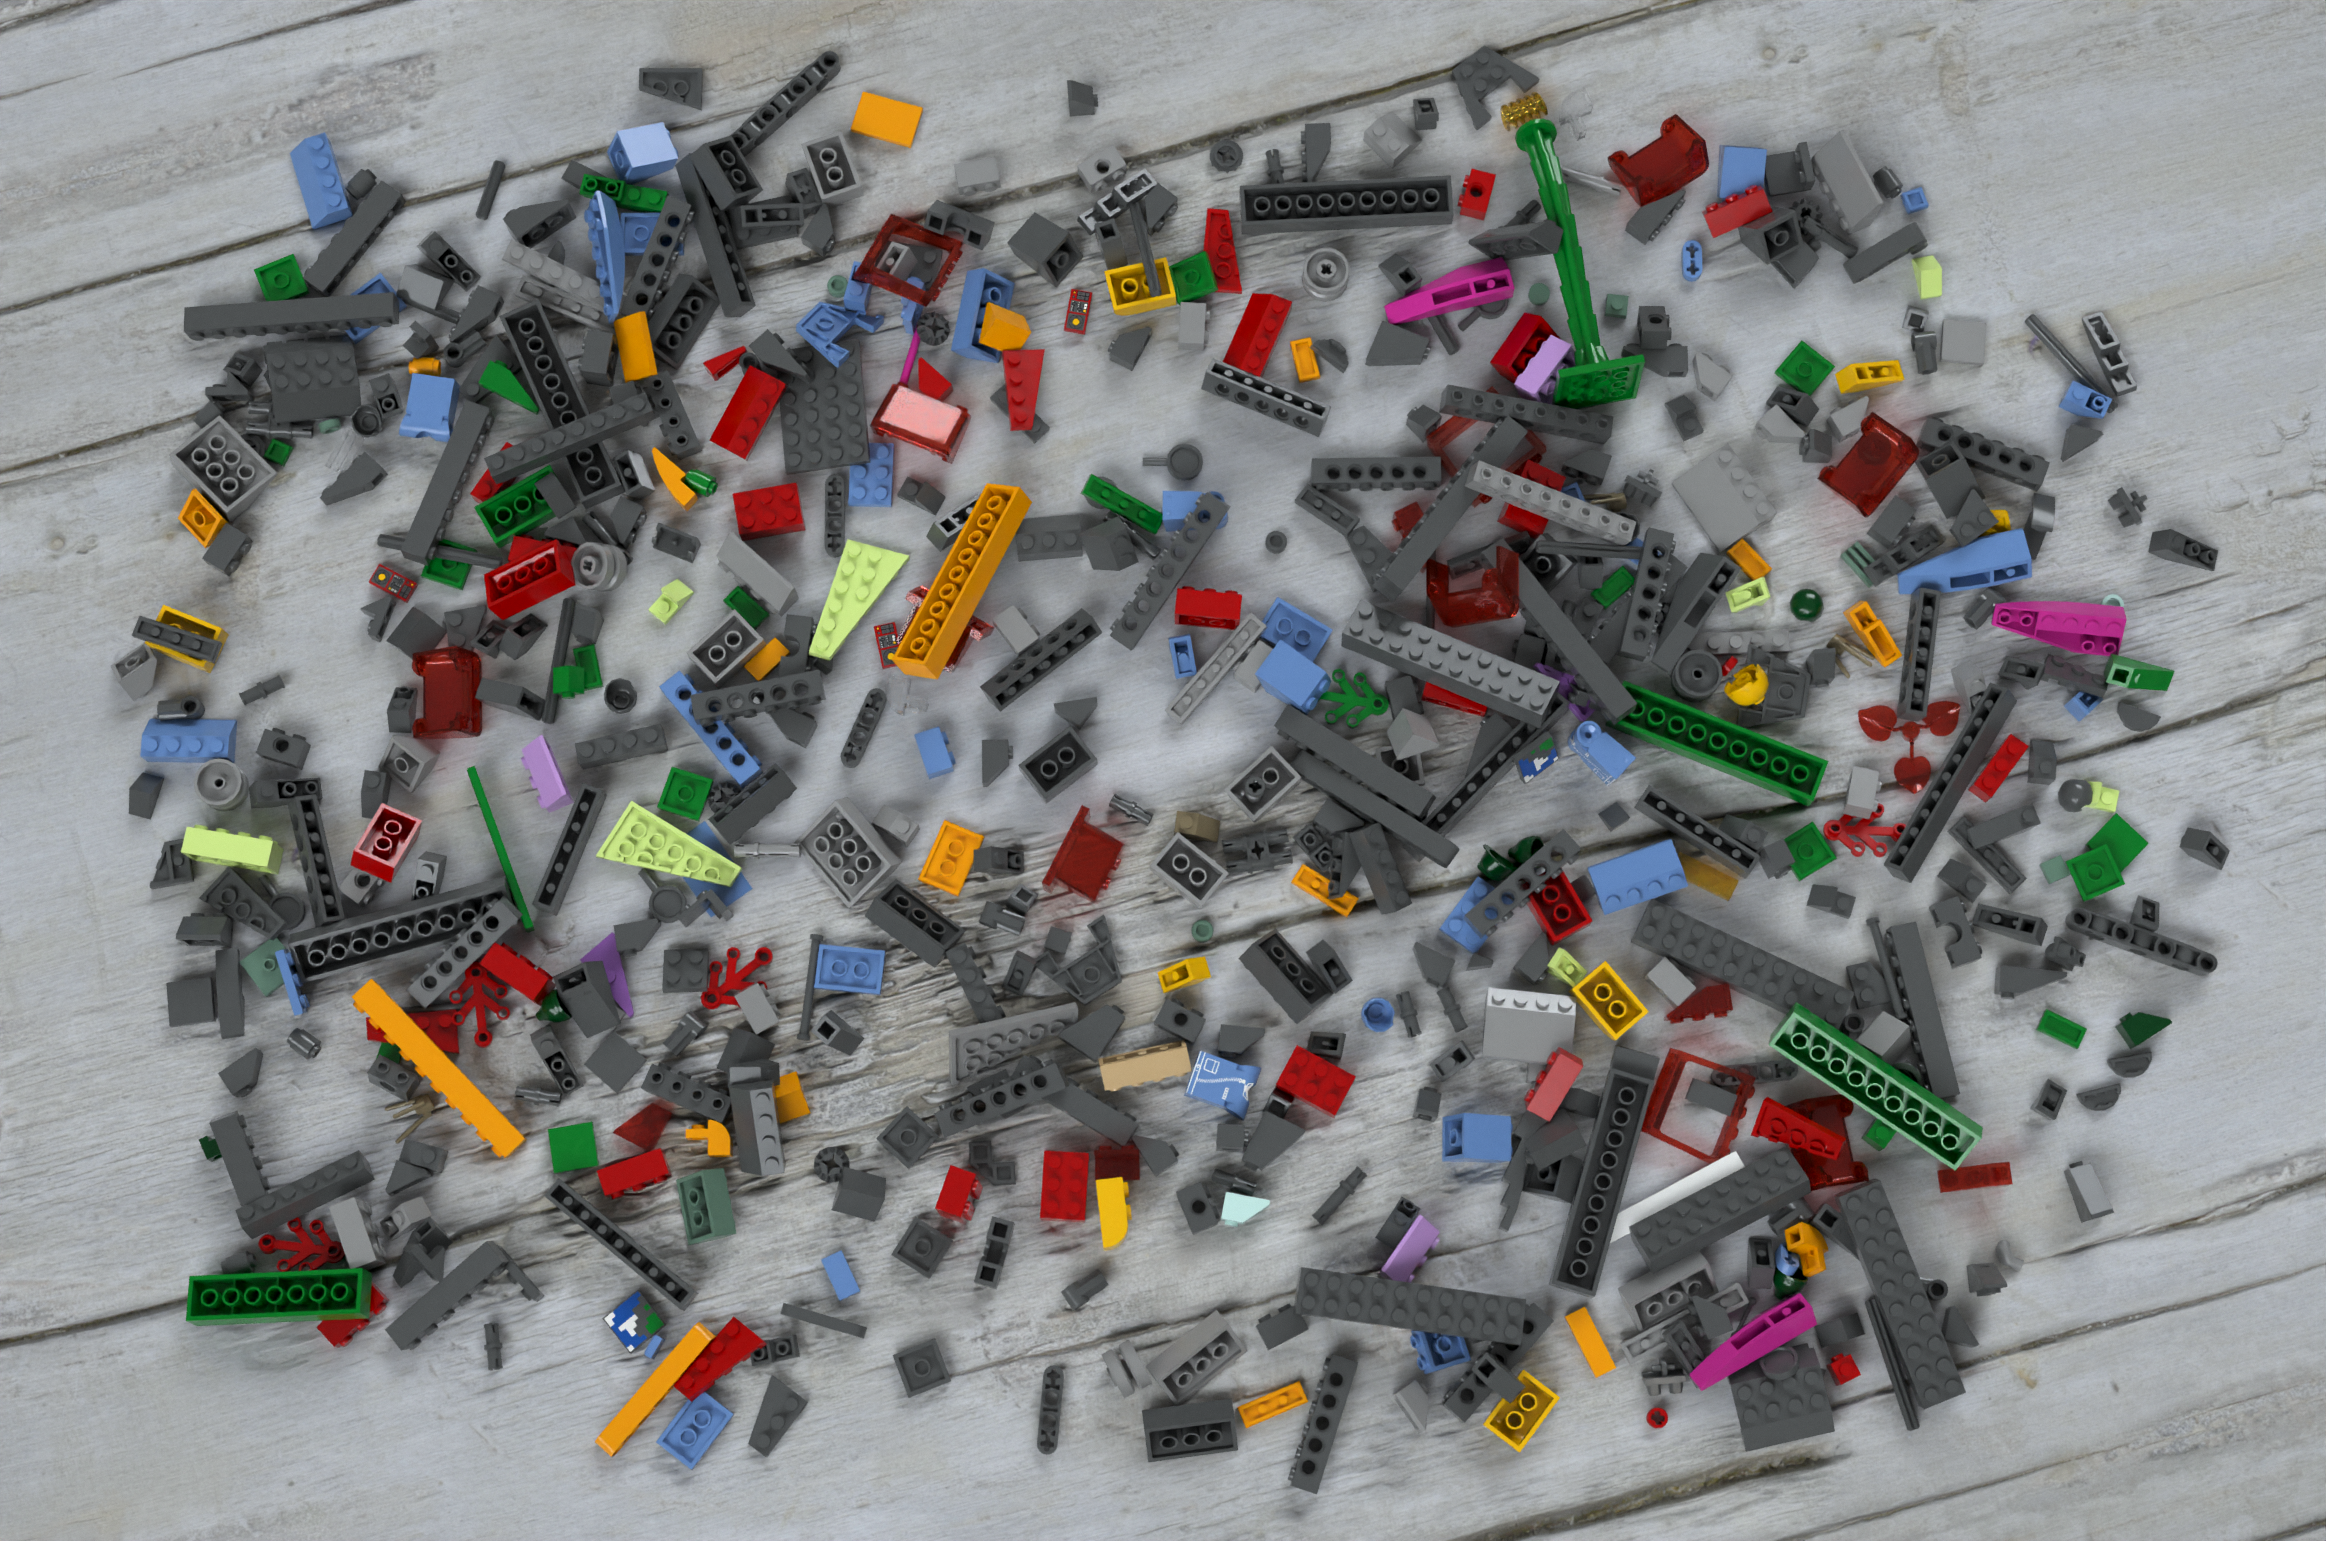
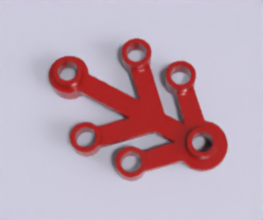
[1823,803,1906,857]
[701,947,773,1010]
[449,962,510,1048]
[258,1217,345,1272]

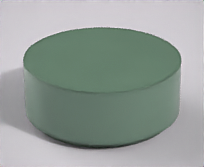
[827,275,848,298]
[1528,283,1550,306]
[318,419,341,434]
[1191,920,1213,943]

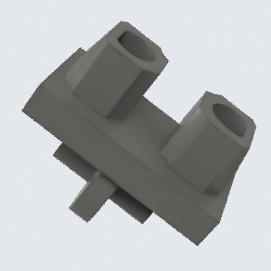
[1623,469,1662,507]
[2108,487,2148,528]
[2045,936,2086,971]
[1642,1357,1686,1396]

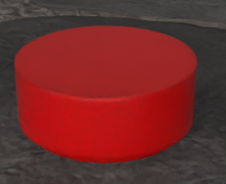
[1721,655,1738,676]

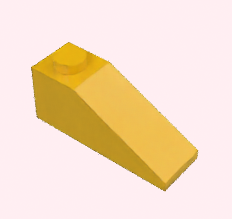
[1835,360,1905,394]

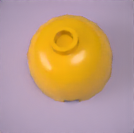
[1724,664,1769,706]

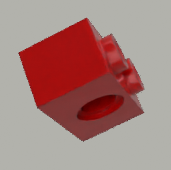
[1457,169,1496,221]

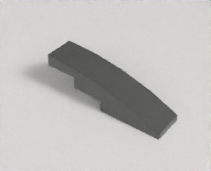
[1077,169,1157,235]
[2082,311,2137,397]
[1863,525,1944,587]
[215,947,245,1039]
[1498,1138,1526,1232]

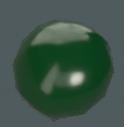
[1790,589,1824,622]

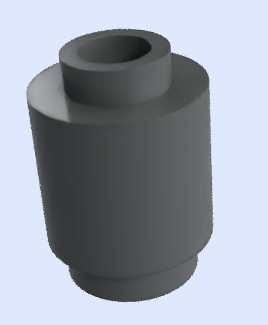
[1873,166,1903,199]
[345,169,377,200]
[194,401,226,429]
[287,1028,321,1059]
[221,1251,257,1274]

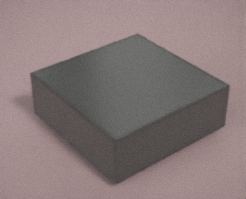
[1044,926,1072,955]

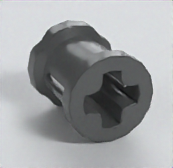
[1245,777,1265,800]

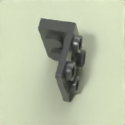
[1765,142,1815,197]
[677,889,734,927]

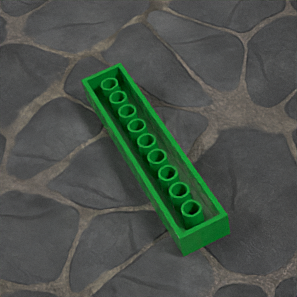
[1605,681,1829,806]
[1768,1002,1983,1171]

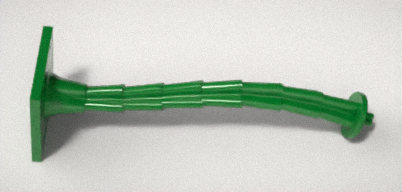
[1515,119,1645,409]

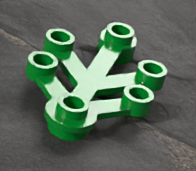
[1318,669,1389,729]

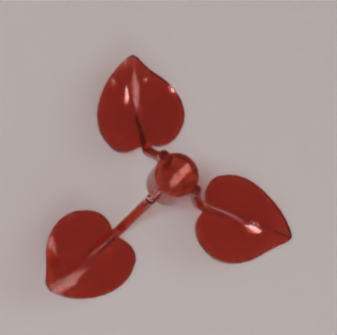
[1858,701,1961,794]

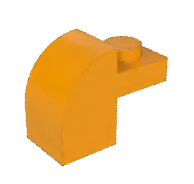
[685,1120,733,1158]
[1784,1222,1829,1277]

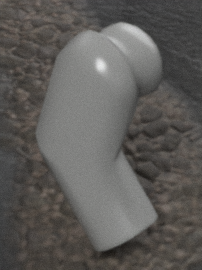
[1996,1240,2024,1271]

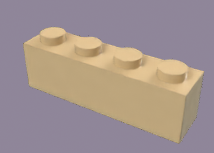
[1098,1040,1192,1091]

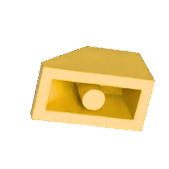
[1157,956,1211,993]

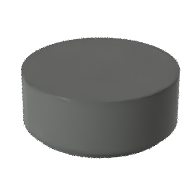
[1265,531,1287,554]

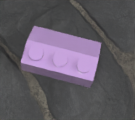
[1514,335,1575,404]
[521,735,574,813]
[1379,1214,1440,1283]

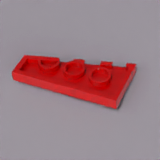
[1203,208,1242,294]
[1002,349,1045,431]
[366,1009,459,1054]
[1751,1097,1846,1160]
[673,1316,767,1402]

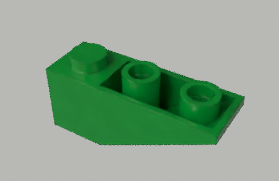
[2104,654,2175,691]

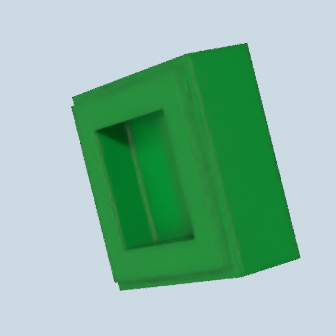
[263,438,294,467]

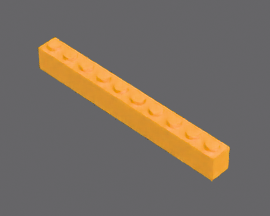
[352,979,527,1158]

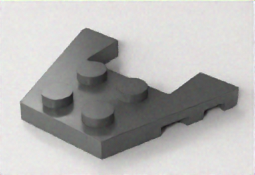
[1452,46,1540,130]
[1736,644,1811,728]
[1035,915,1122,1006]

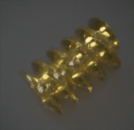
[1500,92,1548,131]

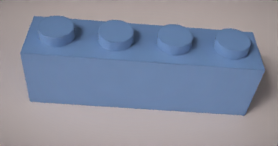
[290,132,353,230]
[951,268,1015,363]
[140,719,237,763]
[1587,839,1688,915]

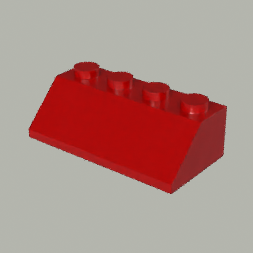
[1223,293,1292,378]
[709,365,788,461]
[484,539,575,620]

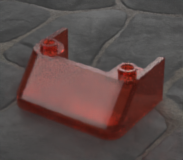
[1426,546,1519,628]

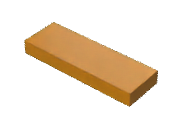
[1291,864,1359,918]
[1564,1307,1616,1378]
[1237,1381,1308,1428]

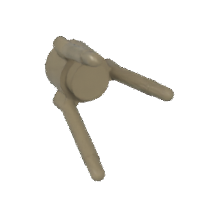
[1583,492,1627,513]
[1826,634,1875,679]
[385,1094,435,1144]

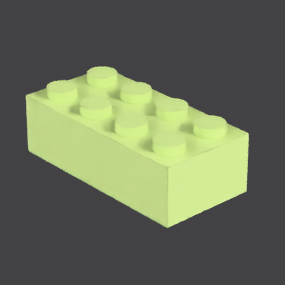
[181,825,284,875]

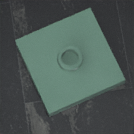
[239,937,298,997]

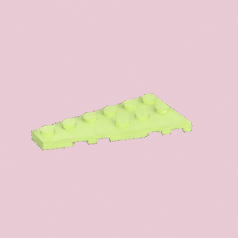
[809,539,909,661]
[596,801,742,887]

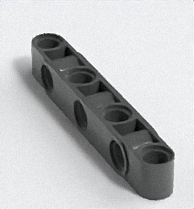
[730,51,841,157]
[2065,908,2218,976]

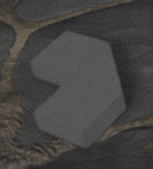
[969,1141,1016,1186]

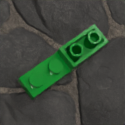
[579,174,669,213]

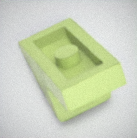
[1725,577,1771,613]
[648,579,694,625]
[2085,782,2119,813]
[1547,948,1587,988]

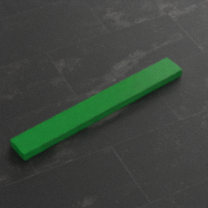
[467,766,535,933]

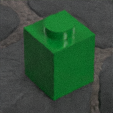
[553,665,584,699]
[1861,1118,1897,1151]

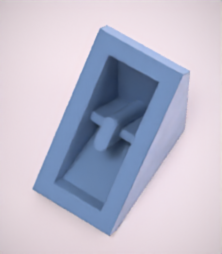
[2064,691,2104,721]

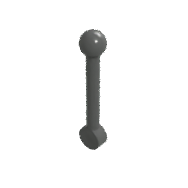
[1731,1297,1757,1337]

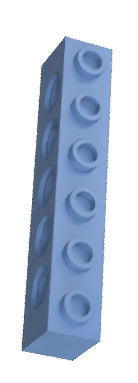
[659,670,763,789]

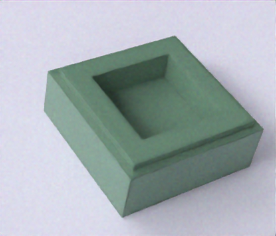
[2039,855,2070,884]

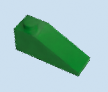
[478,360,539,415]

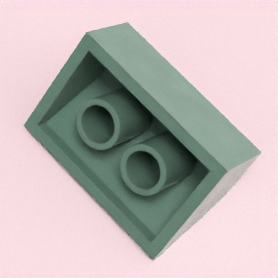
[676,1168,736,1246]

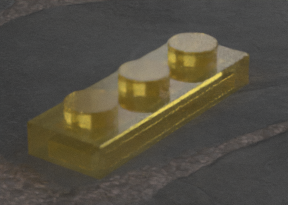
[1677,852,1738,901]

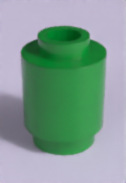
[684,469,718,497]

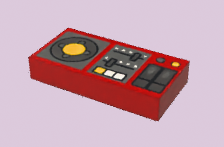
[1064,289,1092,335]
[369,564,418,603]
[874,622,900,669]

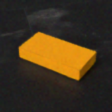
[1290,337,1320,383]
[1726,538,1772,581]
[744,637,791,681]

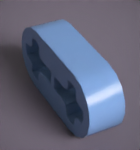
[1681,240,1703,282]
[1775,1242,1799,1276]

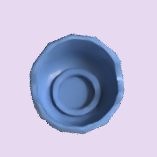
[1361,997,1395,1032]

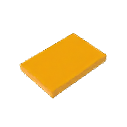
[851,91,923,148]
[614,311,658,383]
[918,820,985,897]

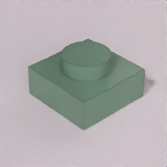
[1605,294,1629,319]

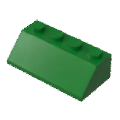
[474,465,560,549]

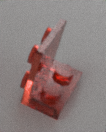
[1094,1145,1140,1181]

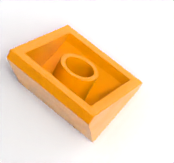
[979,302,1031,352]
[178,488,230,548]
[775,1071,811,1124]

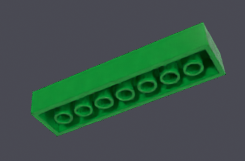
[186,1268,372,1326]

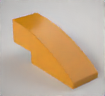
[652,447,698,512]
[1843,601,1902,667]

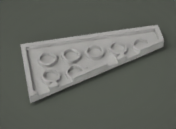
[949,1002,1078,1087]

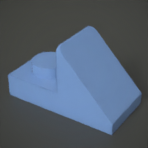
[1168,634,1197,679]

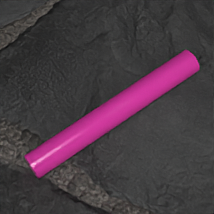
[899,325,921,385]

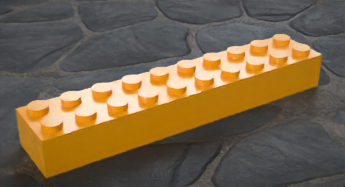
[892,483,1032,680]

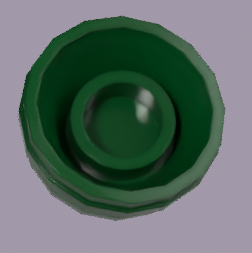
[1508,836,1544,869]
[536,989,572,1023]
[1773,1267,1808,1300]

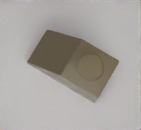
[1174,811,1220,843]

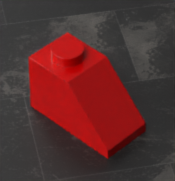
[918,357,953,409]

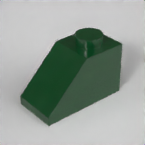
[2115,1012,2172,1049]

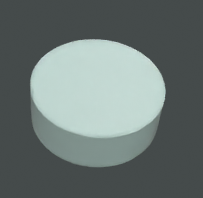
[2101,594,2124,608]

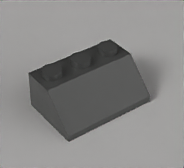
[1016,514,1083,562]

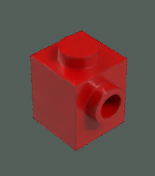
[1826,1353,1861,1386]

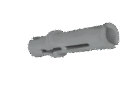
[1561,166,1623,196]
[734,842,802,859]

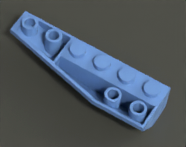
[584,191,625,324]
[1897,528,2032,594]

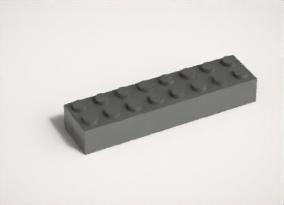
[1629,1146,1811,1274]

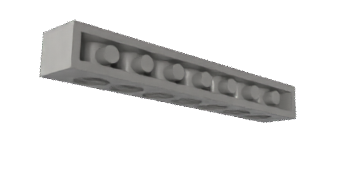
[1465,460,1636,546]

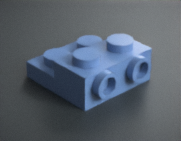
[899,277,927,335]
[1410,1331,1471,1374]

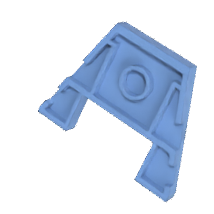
[796,302,884,368]

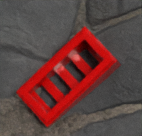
[703,346,748,381]

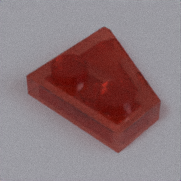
[613,1103,673,1152]

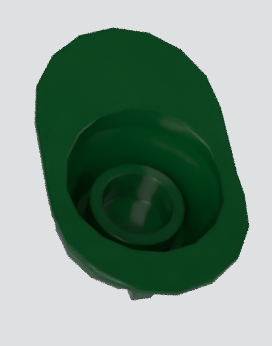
[1477,844,1520,881]

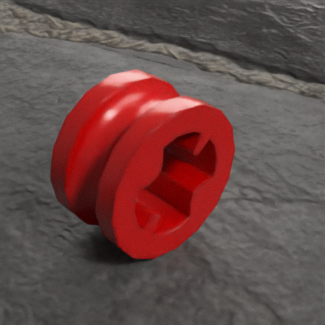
[1646,1408,1668,1428]

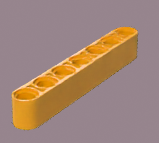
[595,1322,716,1457]

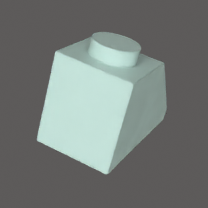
[1221,1192,1270,1227]

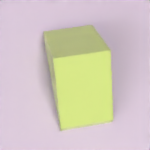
[1911,255,1942,300]

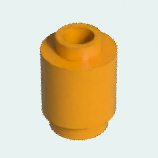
[409,357,441,377]

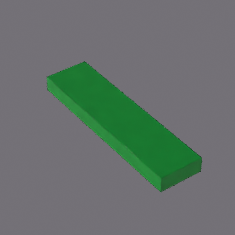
[1080,474,1163,535]

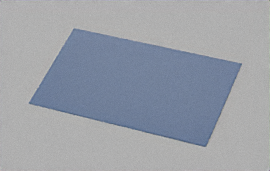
[683,821,753,917]

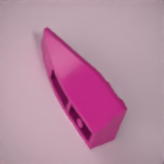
[1384,257,1515,325]
[1991,601,2127,656]
[1689,1293,1817,1391]

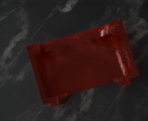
[1607,114,1709,207]
[870,382,972,464]
[1817,412,1920,518]
[412,646,482,740]
[1786,1094,1869,1192]

